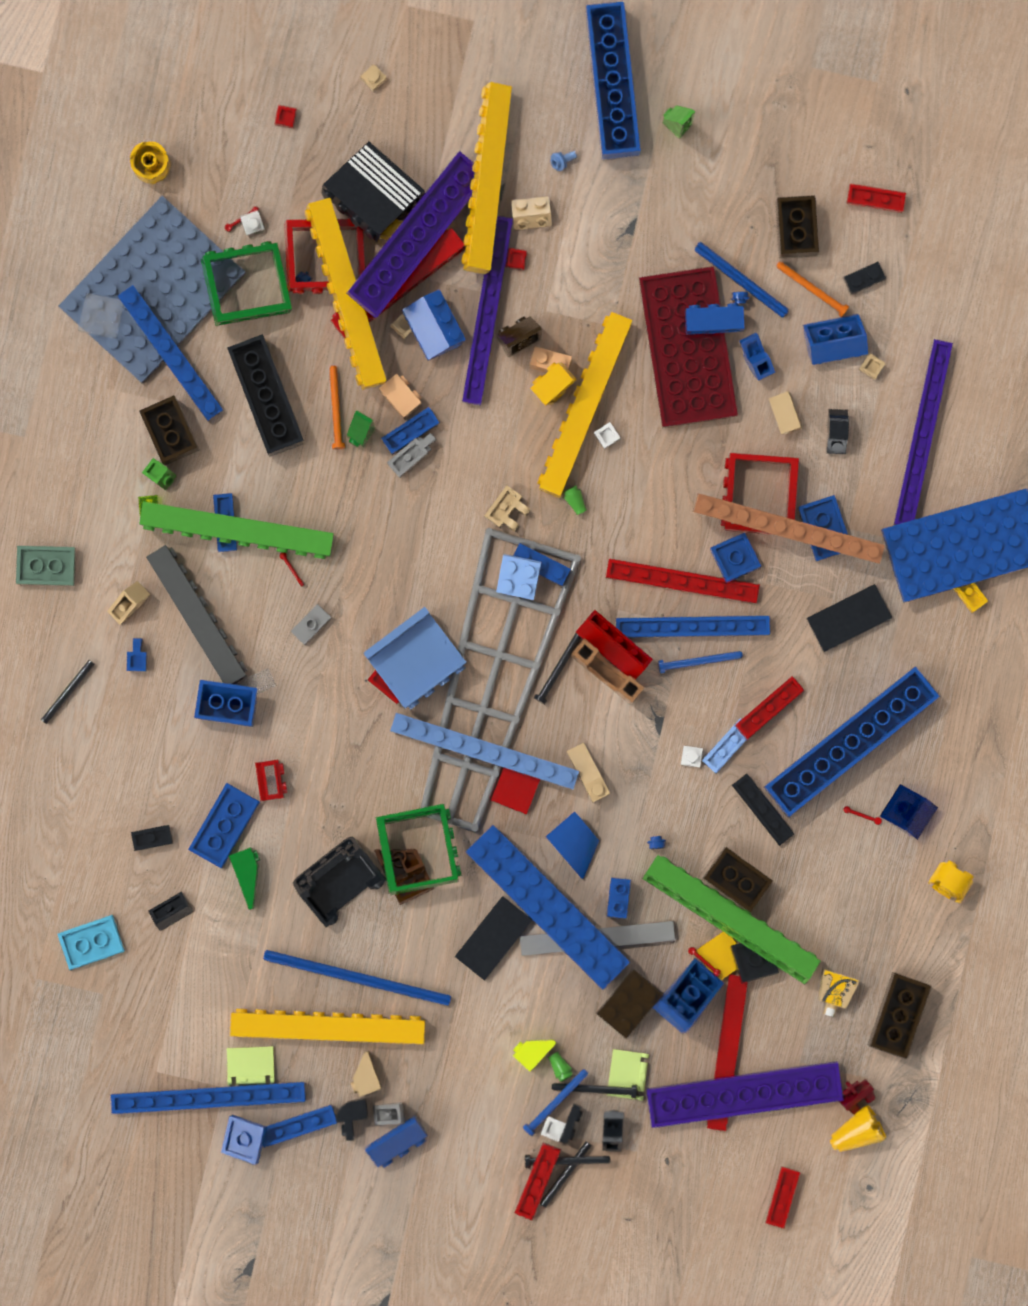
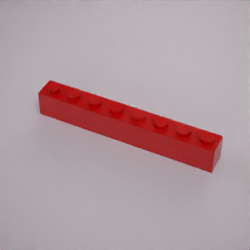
[331,228,466,339]

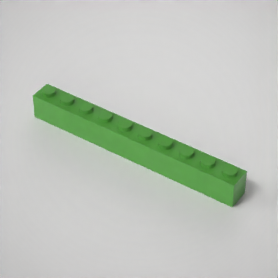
[139,502,334,559]
[642,855,821,985]

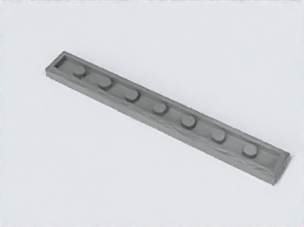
[520,921,675,956]

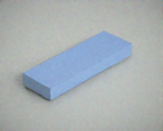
[702,718,746,773]

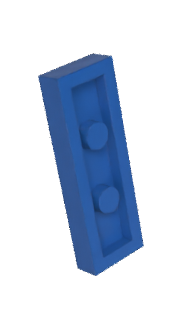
[381,407,440,455]
[213,493,237,552]
[513,543,571,586]

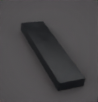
[731,773,794,846]

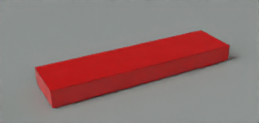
[734,676,805,740]
[514,1142,561,1221]

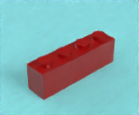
[576,609,653,680]

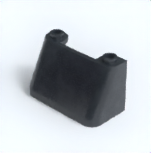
[293,836,387,928]

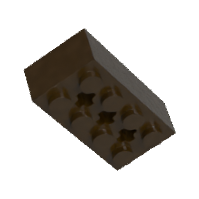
[867,972,931,1059]

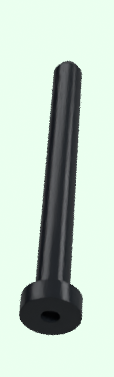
[534,633,581,705]
[552,1083,637,1098]
[525,1155,611,1168]

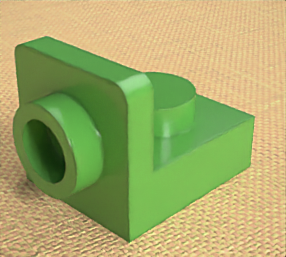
[142,458,177,490]

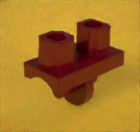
[839,1079,876,1115]

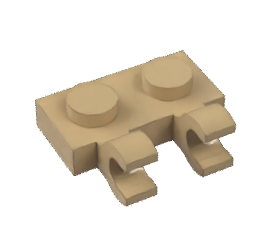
[484,485,530,532]

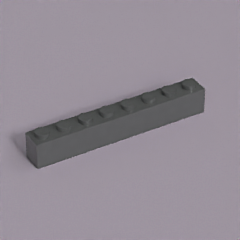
[146,545,248,685]

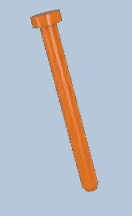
[776,262,850,317]
[329,365,345,450]

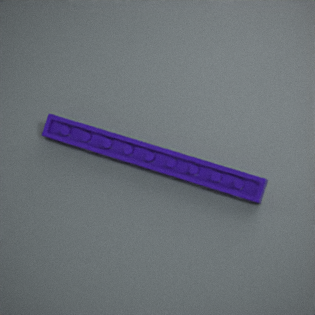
[462,216,513,406]
[893,339,953,525]

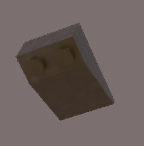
[497,316,542,358]

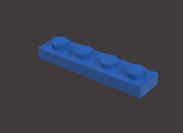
[263,1104,338,1148]

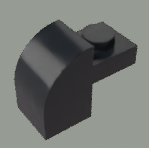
[826,409,849,454]
[336,1098,368,1141]
[602,1110,624,1152]

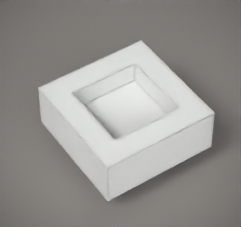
[240,210,264,235]
[594,422,620,449]
[681,746,703,768]
[541,1116,566,1142]

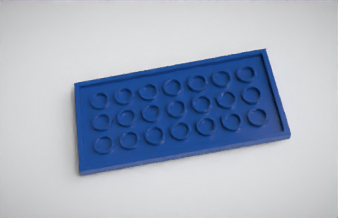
[881,488,1028,603]

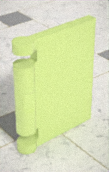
[227,1046,275,1085]
[607,1049,649,1101]

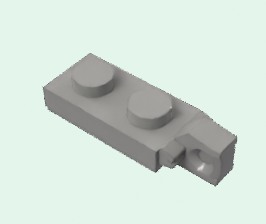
[387,433,436,478]

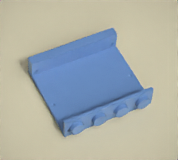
[363,607,467,710]

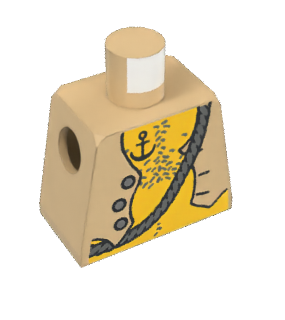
[818,969,859,1017]

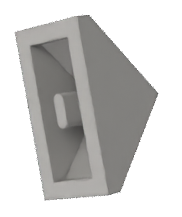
[373,1102,405,1125]

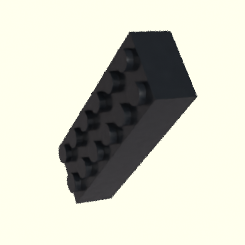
[227,334,305,457]

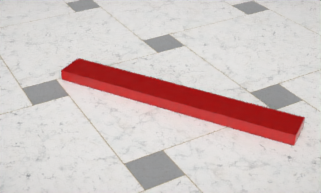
[606,559,760,604]
[706,974,748,1131]

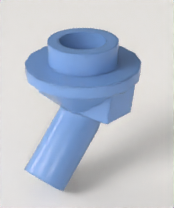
[550,150,577,171]

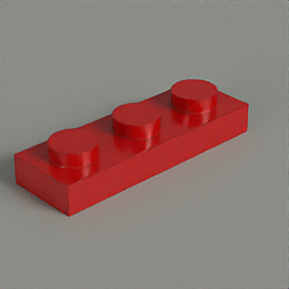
[846,184,906,213]
[765,1166,800,1229]

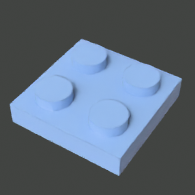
[496,554,542,600]

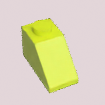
[513,1039,556,1071]

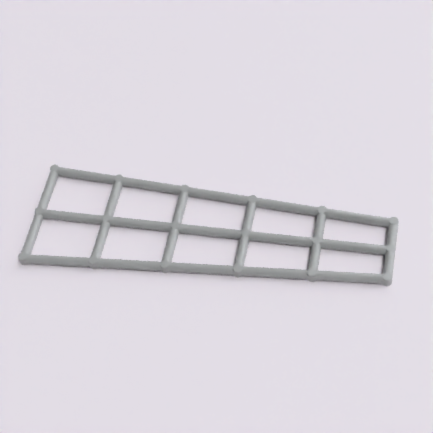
[421,528,581,832]

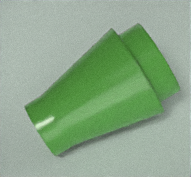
[563,485,587,515]
[548,1052,573,1082]

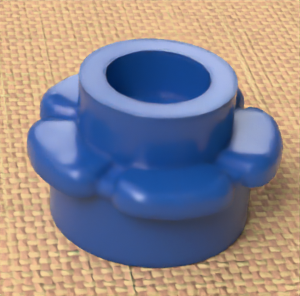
[295,271,312,282]
[731,292,750,304]
[647,836,666,849]

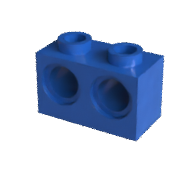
[607,878,631,918]

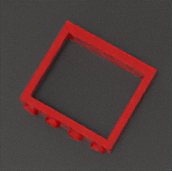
[284,219,365,294]
[721,453,799,535]

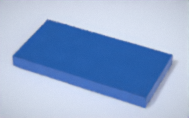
[188,783,260,869]

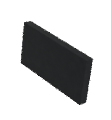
[806,584,892,653]
[454,896,532,981]

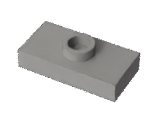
[291,604,331,645]

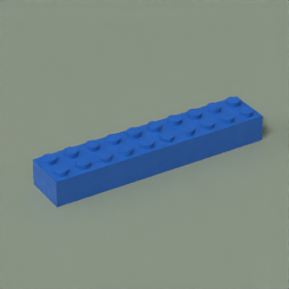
[764,667,940,817]
[466,825,630,990]

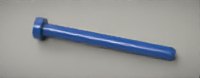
[658,651,743,674]
[523,1069,588,1136]

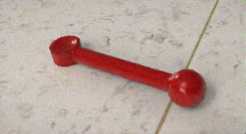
[225,206,259,232]
[279,552,304,587]
[843,806,882,825]
[688,947,721,976]

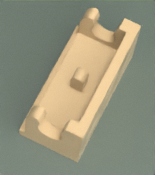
[769,391,803,435]

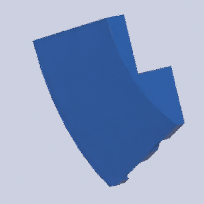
[546,811,599,879]

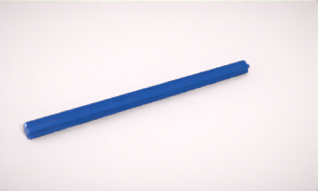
[263,950,451,1006]

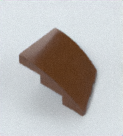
[374,849,435,905]

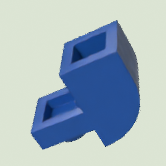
[739,333,775,381]

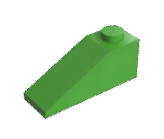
[663,105,695,138]

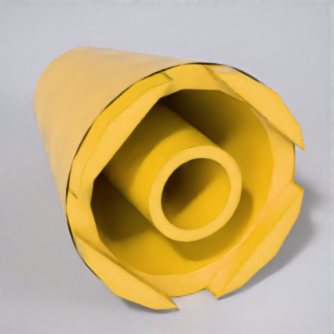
[830,1105,886,1152]

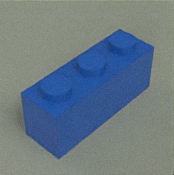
[685,303,745,335]

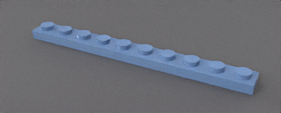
[390,713,579,790]

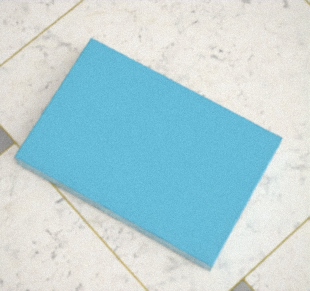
[57,915,125,970]

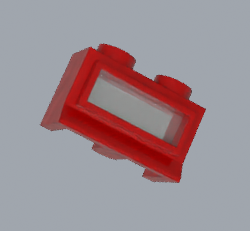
[255,760,287,801]

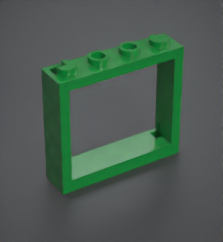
[201,241,292,326]
[376,804,462,895]

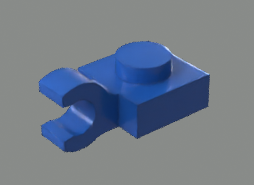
[127,638,147,671]

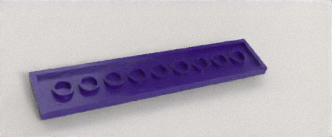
[346,151,475,318]
[646,1061,843,1128]

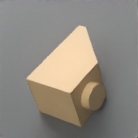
[107,581,150,625]
[351,1051,382,1097]

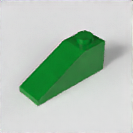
[347,410,375,447]
[229,847,260,910]

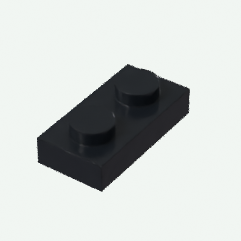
[843,262,886,295]
[131,825,173,851]
[560,1103,583,1143]

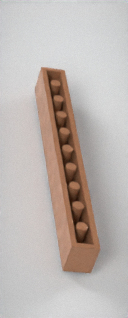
[692,493,885,564]

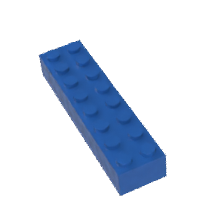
[586,1,640,160]

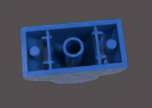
[653,958,724,1033]

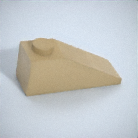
[567,743,610,803]

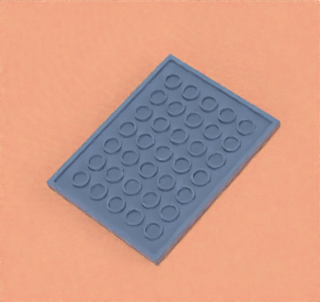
[58,196,246,384]

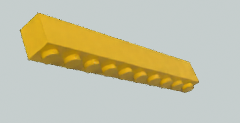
[462,82,512,274]
[305,198,387,390]
[537,312,632,498]
[230,1008,425,1044]

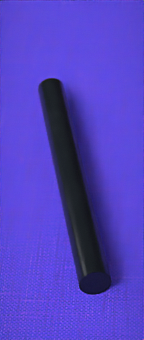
[41,660,95,724]
[540,1141,592,1208]

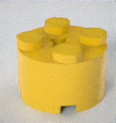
[130,141,171,184]
[928,860,974,903]

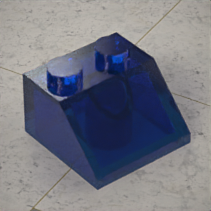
[880,784,938,840]

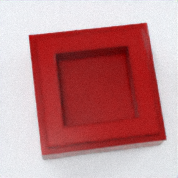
[275,105,297,128]
[505,248,527,270]

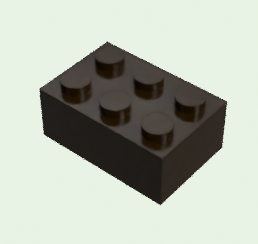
[775,195,819,259]
[139,395,199,466]
[703,847,773,912]
[596,969,663,1039]

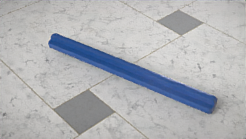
[694,242,789,318]

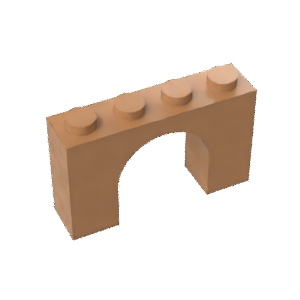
[571,639,644,705]

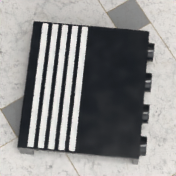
[321,141,425,242]

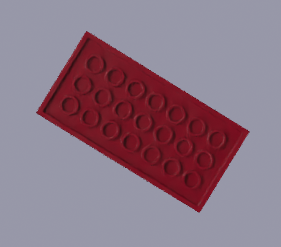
[639,266,738,428]

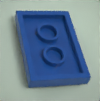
[798,495,848,562]

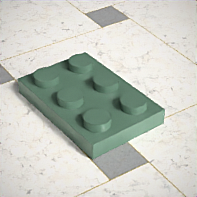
[16,546,76,586]

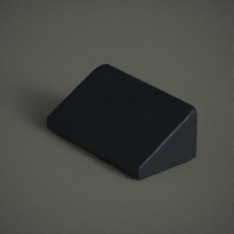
[148,891,193,931]

